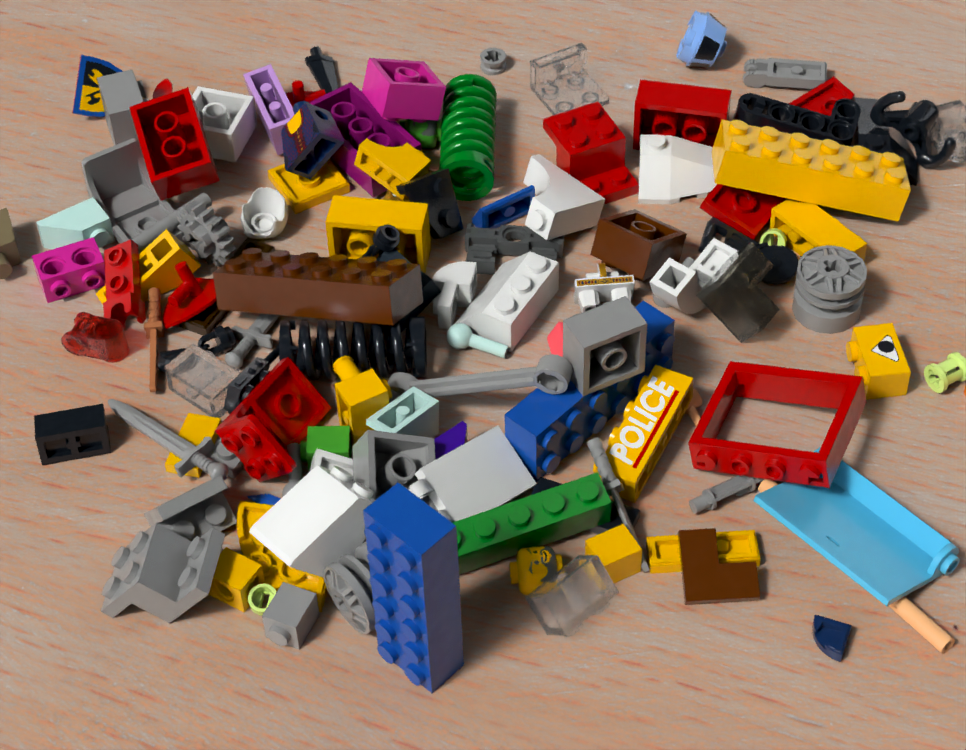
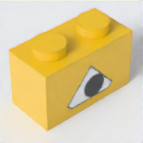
[846,323,911,400]

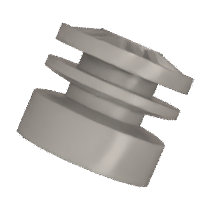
[792,245,867,334]
[323,542,375,634]

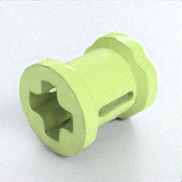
[924,352,966,393]

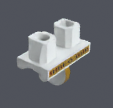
[573,263,635,313]

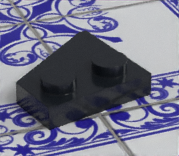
[396,168,464,239]

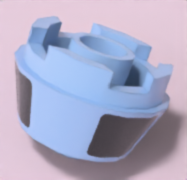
[676,11,727,67]

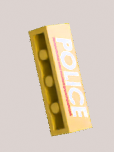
[593,364,693,503]

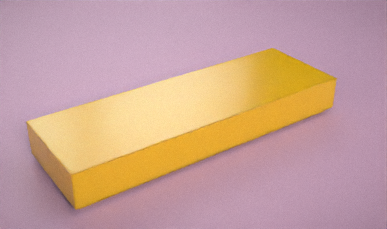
[646,530,760,574]

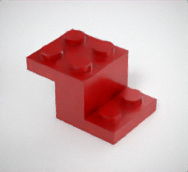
[543,101,639,205]

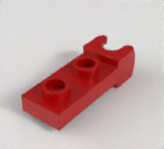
[103,239,146,332]

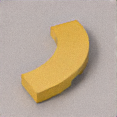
[237,501,327,612]

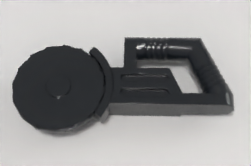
[698,217,798,285]

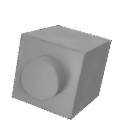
[262,582,320,649]

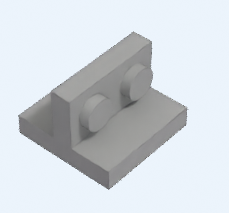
[144,475,237,541]

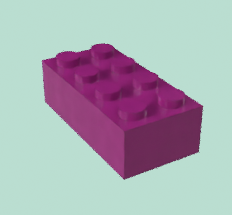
[309,82,422,198]

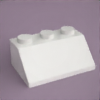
[455,251,559,352]

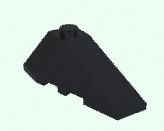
[854,98,918,186]

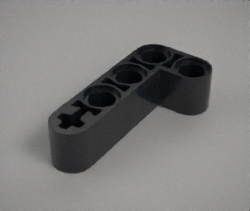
[733,93,861,146]

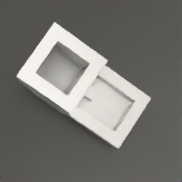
[432,261,477,329]

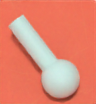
[447,323,509,358]

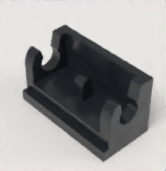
[34,404,111,465]

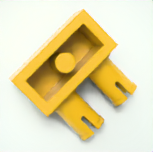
[333,356,392,446]

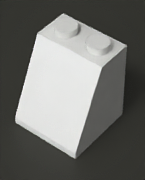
[249,465,375,578]

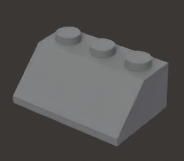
[352,430,438,543]

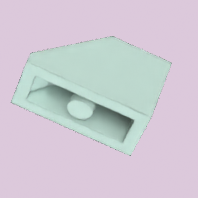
[36,197,115,249]
[366,386,439,438]

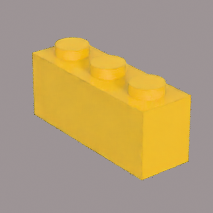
[769,199,867,261]

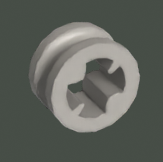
[480,48,506,75]

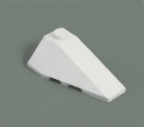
[638,134,717,205]

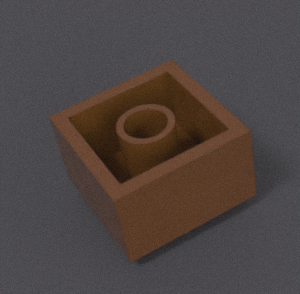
[590,209,687,281]

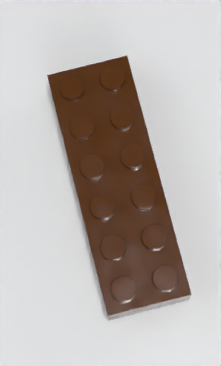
[213,248,423,325]

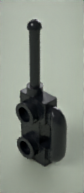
[223,345,279,415]

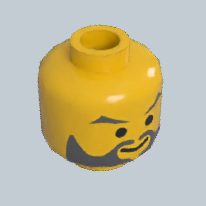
[509,546,563,595]

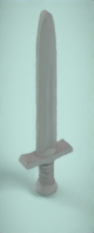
[225,314,280,369]
[108,399,229,480]

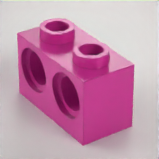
[32,237,106,303]

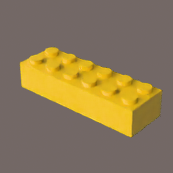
[711,119,911,222]

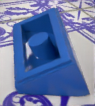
[472,185,535,228]

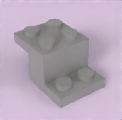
[101,522,225,623]

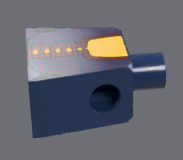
[281,101,344,179]

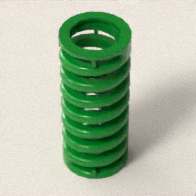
[439,74,497,201]

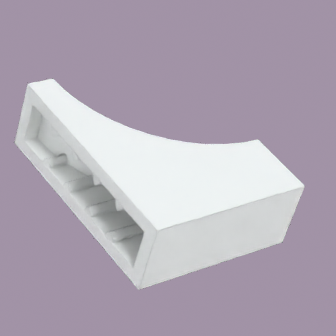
[523,154,605,240]

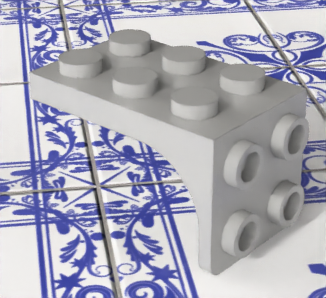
[81,138,185,254]

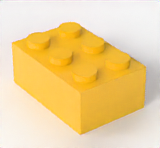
[325,195,431,273]

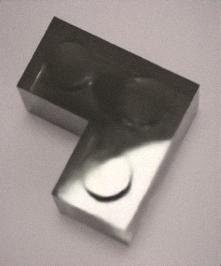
[696,242,780,343]

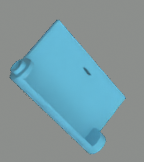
[753,447,960,606]

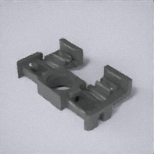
[465,223,564,275]

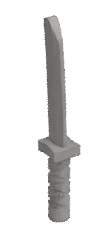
[587,437,650,573]

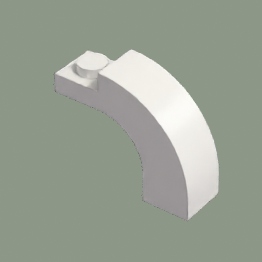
[650,238,741,314]

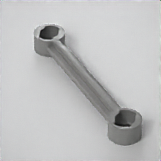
[388,354,573,403]

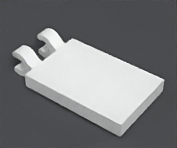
[408,425,537,523]

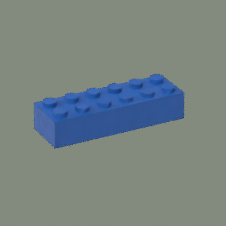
[505,300,675,482]
[363,482,464,693]

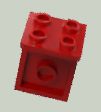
[214,357,332,482]

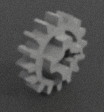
[176,200,236,267]

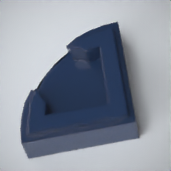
[812,614,852,662]

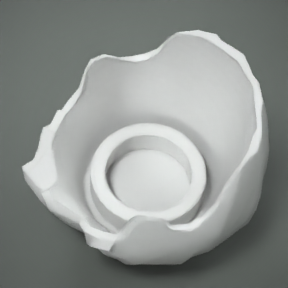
[241,187,288,239]

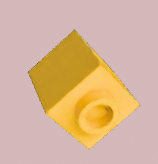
[209,547,265,613]

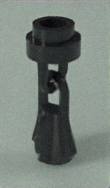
[358,224,400,261]
[157,326,236,375]

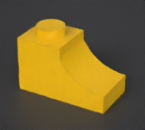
[354,138,431,200]

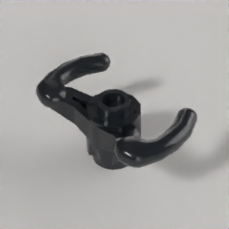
[870,91,956,169]

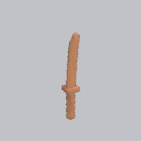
[144,287,165,392]

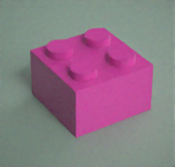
[362,58,446,123]

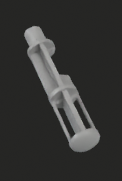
[689,475,764,514]

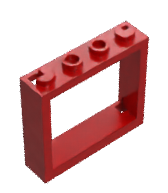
[688,361,866,488]

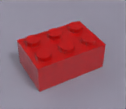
[633,79,732,150]
[129,87,220,201]

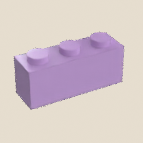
[243,64,294,155]

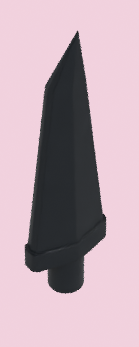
[305,46,338,94]

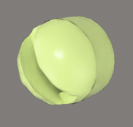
[760,228,787,247]
[248,584,277,616]

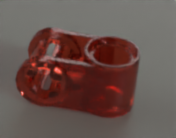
[61,312,130,363]

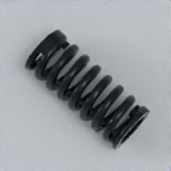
[279,317,427,380]

